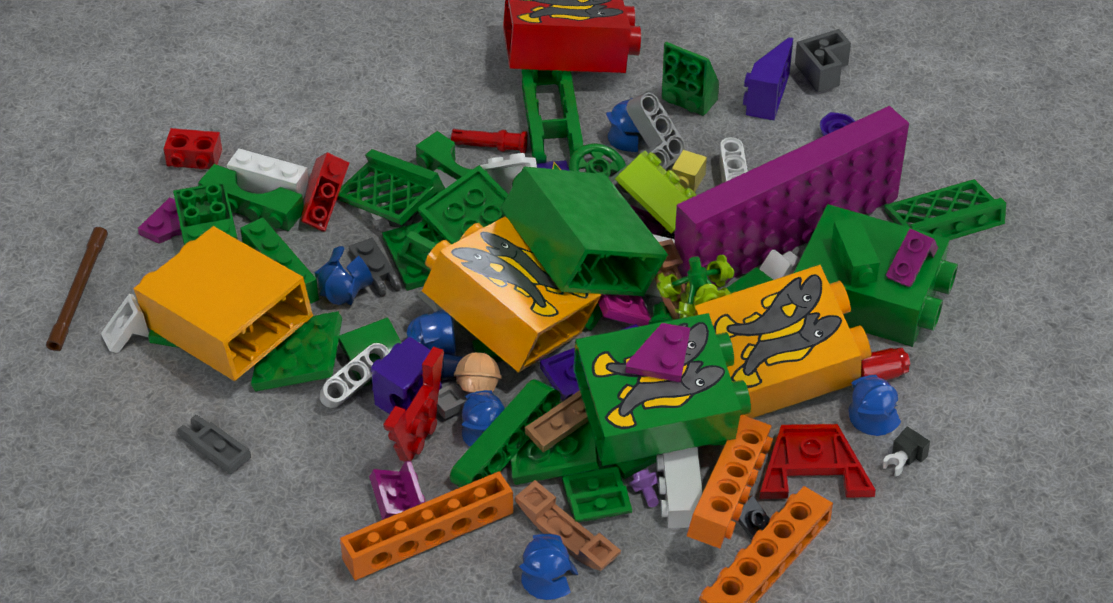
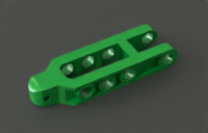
[521,69,584,164]

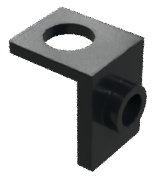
[738,495,770,540]

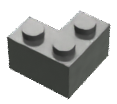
[795,29,851,93]

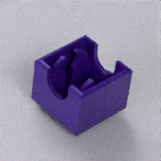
[371,337,442,414]

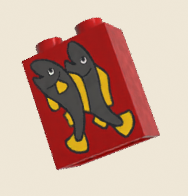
[503,0,641,73]

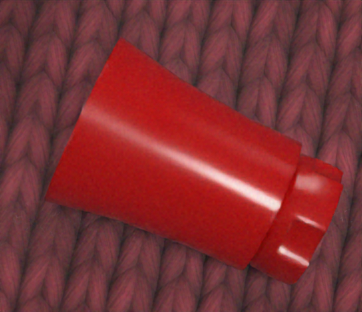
[861,347,910,380]

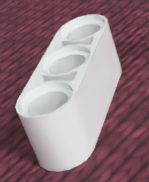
[719,137,748,183]
[319,343,389,408]

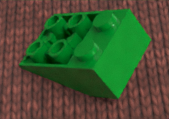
[661,42,719,116]
[173,181,238,245]

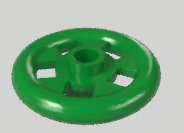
[569,143,626,189]

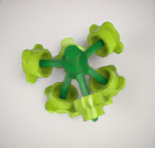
[657,255,736,319]

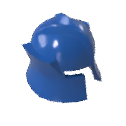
[606,98,639,152]
[315,246,373,306]
[407,309,456,356]
[848,375,901,436]
[461,390,505,447]
[519,534,578,600]

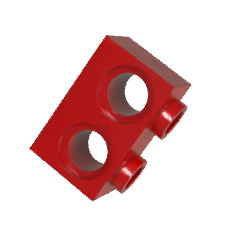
[163,128,222,170]

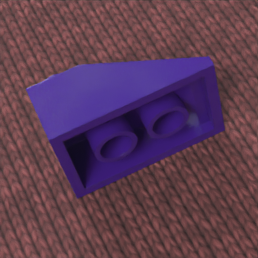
[743,37,794,121]

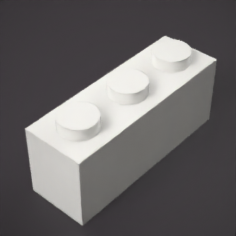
[227,149,309,198]
[656,447,702,528]

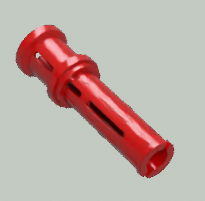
[451,129,528,153]

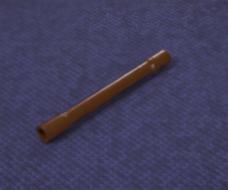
[46,227,108,351]

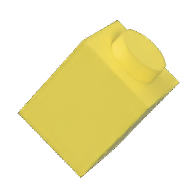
[672,150,707,192]

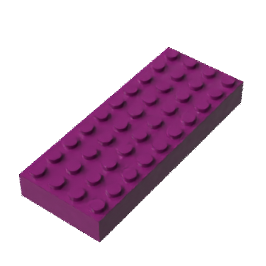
[674,106,909,286]

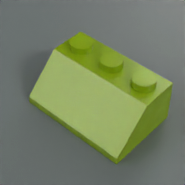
[615,151,697,233]

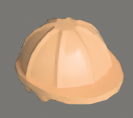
[454,353,502,393]

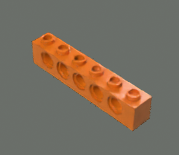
[687,415,773,549]
[340,471,513,580]
[699,486,833,603]

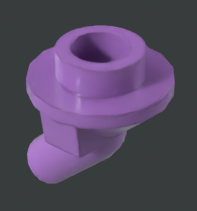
[629,469,659,507]

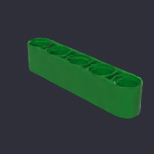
[450,379,561,487]

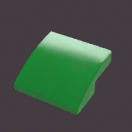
[338,317,401,387]
[562,466,632,523]

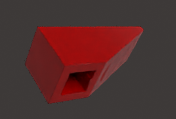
[301,152,350,232]

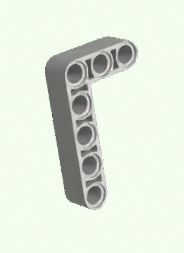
[609,93,686,200]

